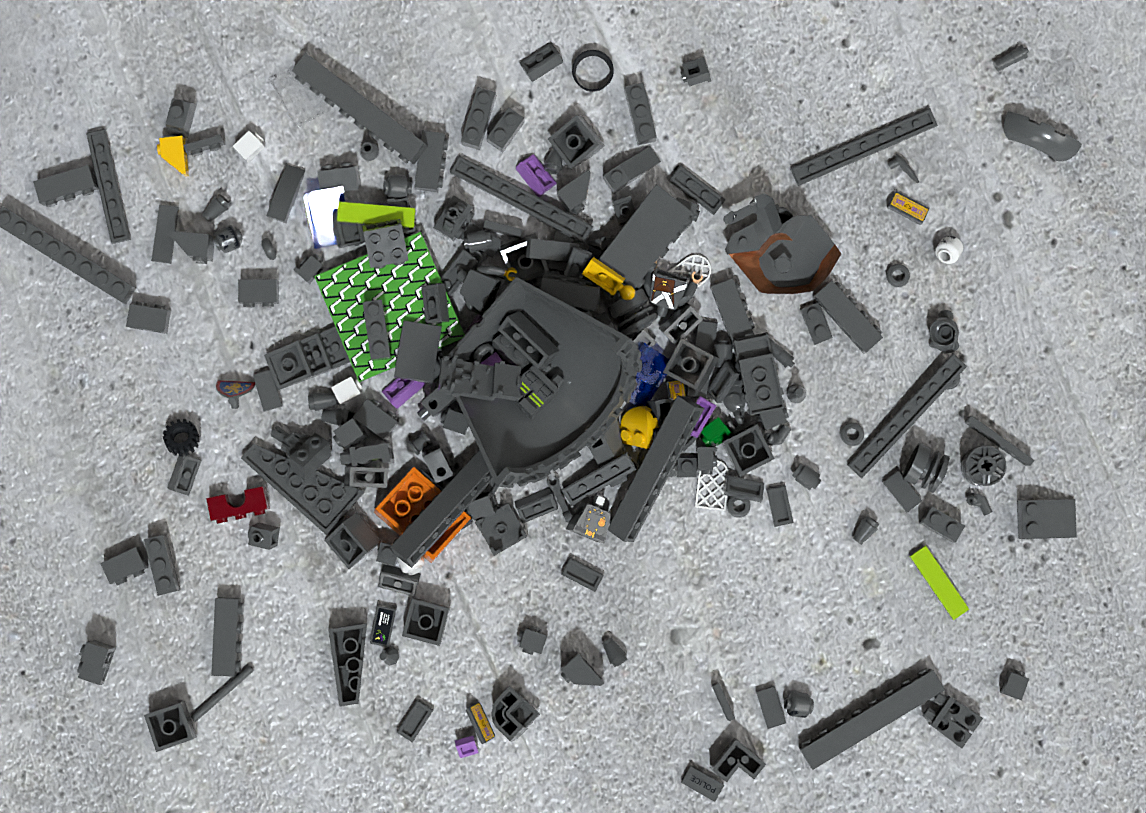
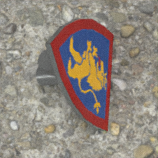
[216,380,256,409]

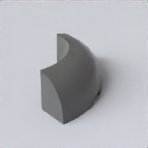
[1004,111,1082,162]

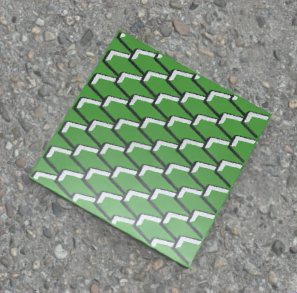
[314,232,465,383]

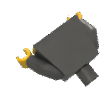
[457,265,517,316]

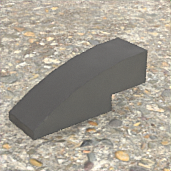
[266,165,305,223]

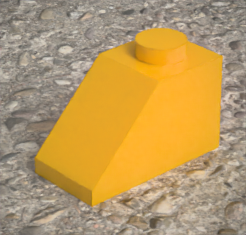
[157,136,189,177]

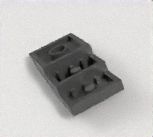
[264,327,350,390]

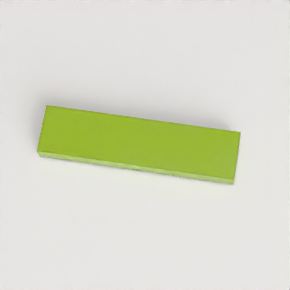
[337,202,415,228]
[909,546,970,620]

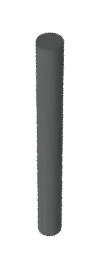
[191,665,254,722]

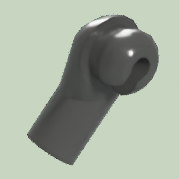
[966,493,993,516]

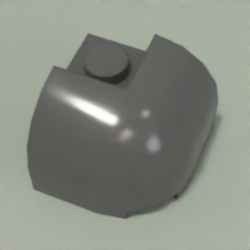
[491,686,540,742]

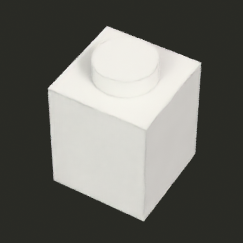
[233,131,265,163]
[331,377,363,405]

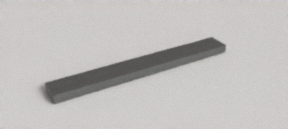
[790,108,938,186]
[450,156,593,244]
[847,353,967,478]

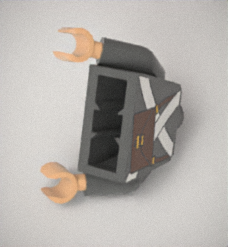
[643,261,703,317]

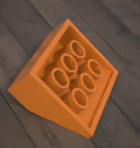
[374,467,471,563]

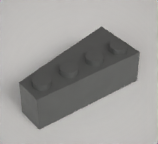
[328,623,367,707]

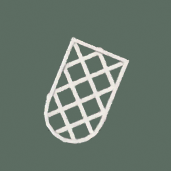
[668,255,711,288]
[695,460,729,511]

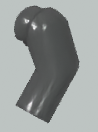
[764,424,791,446]

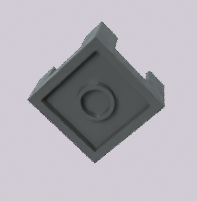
[475,503,528,556]

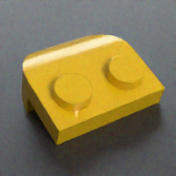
[621,406,658,449]

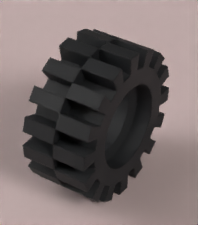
[163,419,200,457]

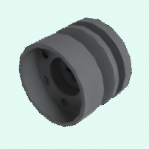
[608,289,658,336]
[902,443,950,493]
[961,446,1007,486]

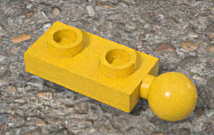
[582,257,635,300]

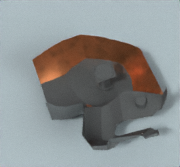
[723,193,841,294]

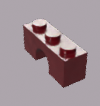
[206,486,270,524]

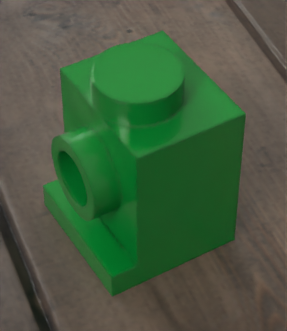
[701,417,732,447]

